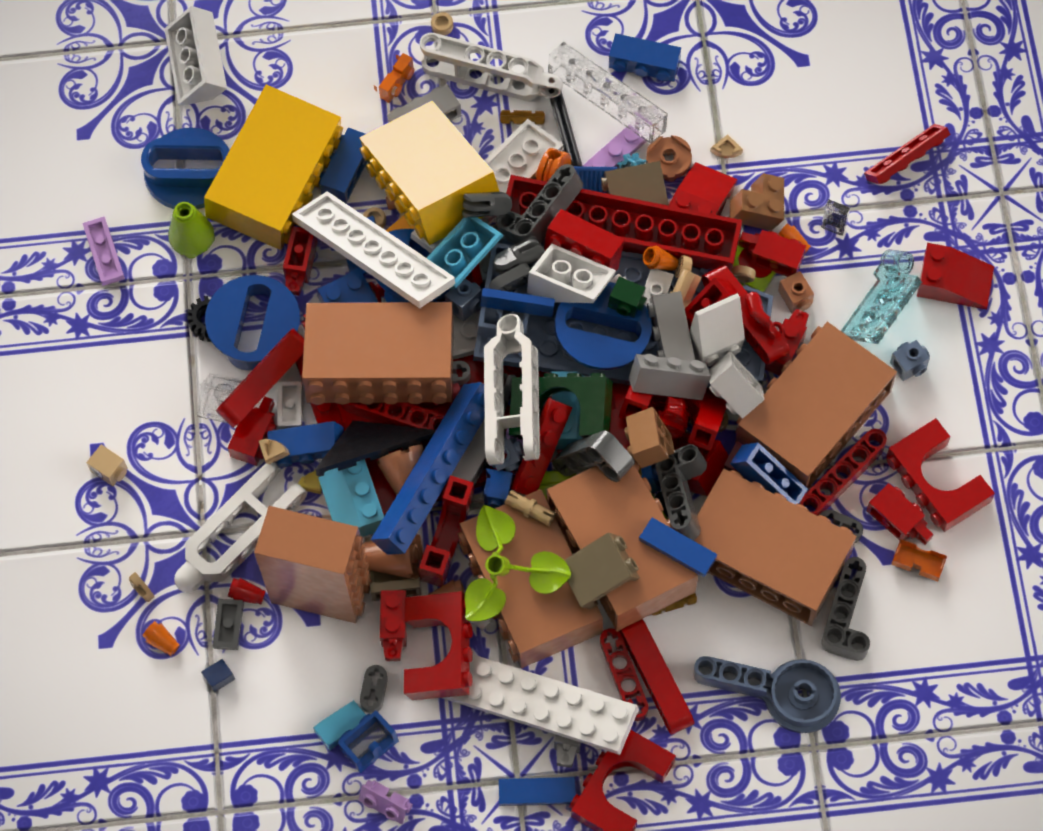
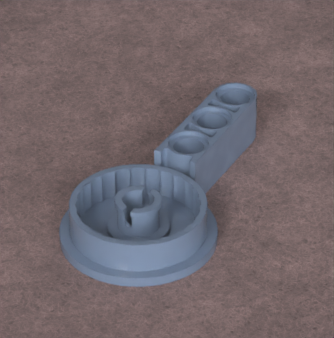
[693,656,841,733]

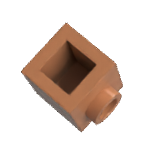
[778,271,814,314]

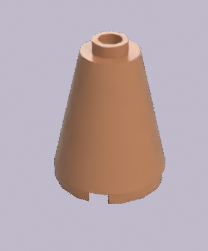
[376,445,424,496]
[362,534,423,579]

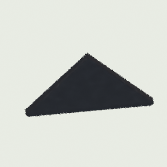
[316,420,436,477]

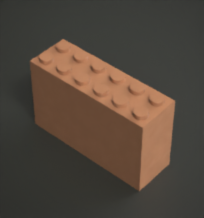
[302,302,454,405]
[735,321,897,492]
[547,460,698,631]
[694,469,857,627]
[457,489,603,669]
[254,506,372,623]

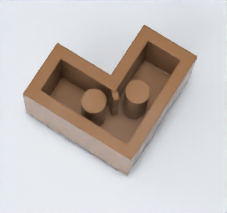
[729,173,784,231]
[624,407,675,468]

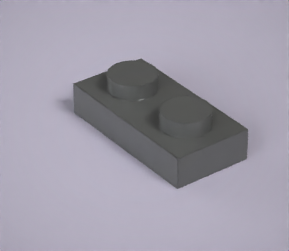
[213,599,244,650]

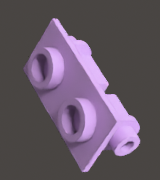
[359,780,413,824]

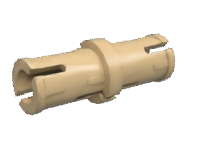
[505,490,556,527]

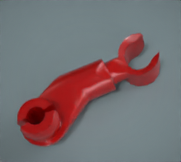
[745,292,784,339]

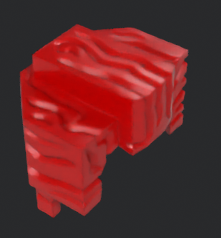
[657,396,689,440]

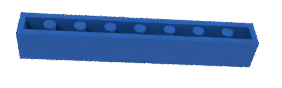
[371,382,485,555]

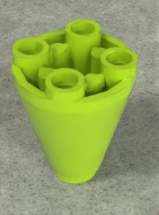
[168,202,215,259]

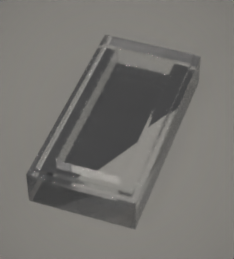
[821,199,850,236]

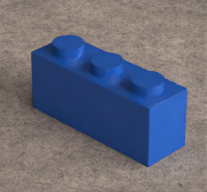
[609,33,682,82]
[319,127,367,204]
[268,421,344,467]
[730,442,808,505]

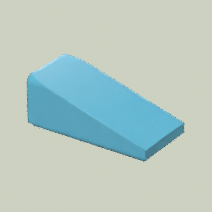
[313,700,366,751]

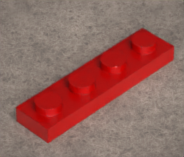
[864,124,950,184]
[511,398,573,495]

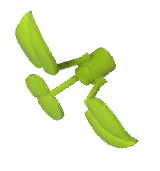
[465,505,571,621]

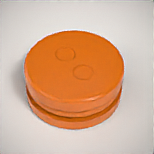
[536,148,571,182]

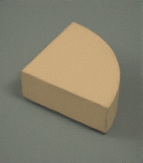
[710,134,743,158]
[259,439,290,464]
[129,572,155,602]

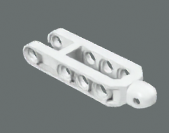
[420,33,563,101]
[484,314,540,466]
[174,462,308,593]

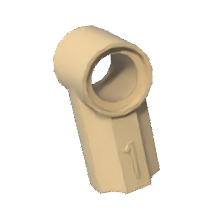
[670,269,702,317]

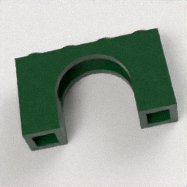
[508,373,613,439]

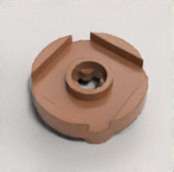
[646,135,692,182]

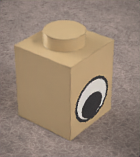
[86,444,128,486]

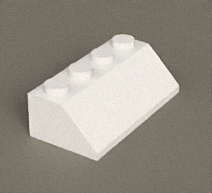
[164,6,227,106]

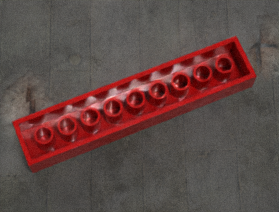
[506,175,742,272]

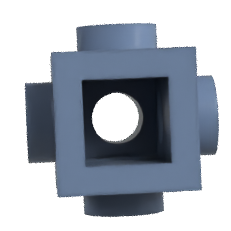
[444,279,482,322]
[890,340,930,381]
[492,436,524,472]

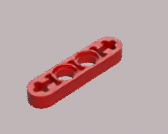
[600,628,649,721]

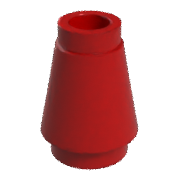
[227,577,266,605]

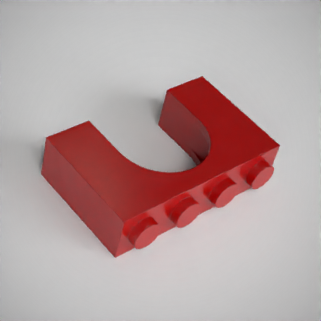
[618,384,727,451]
[886,418,995,532]
[419,475,474,587]
[404,591,473,701]
[569,730,676,831]

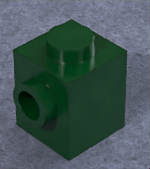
[608,277,647,318]

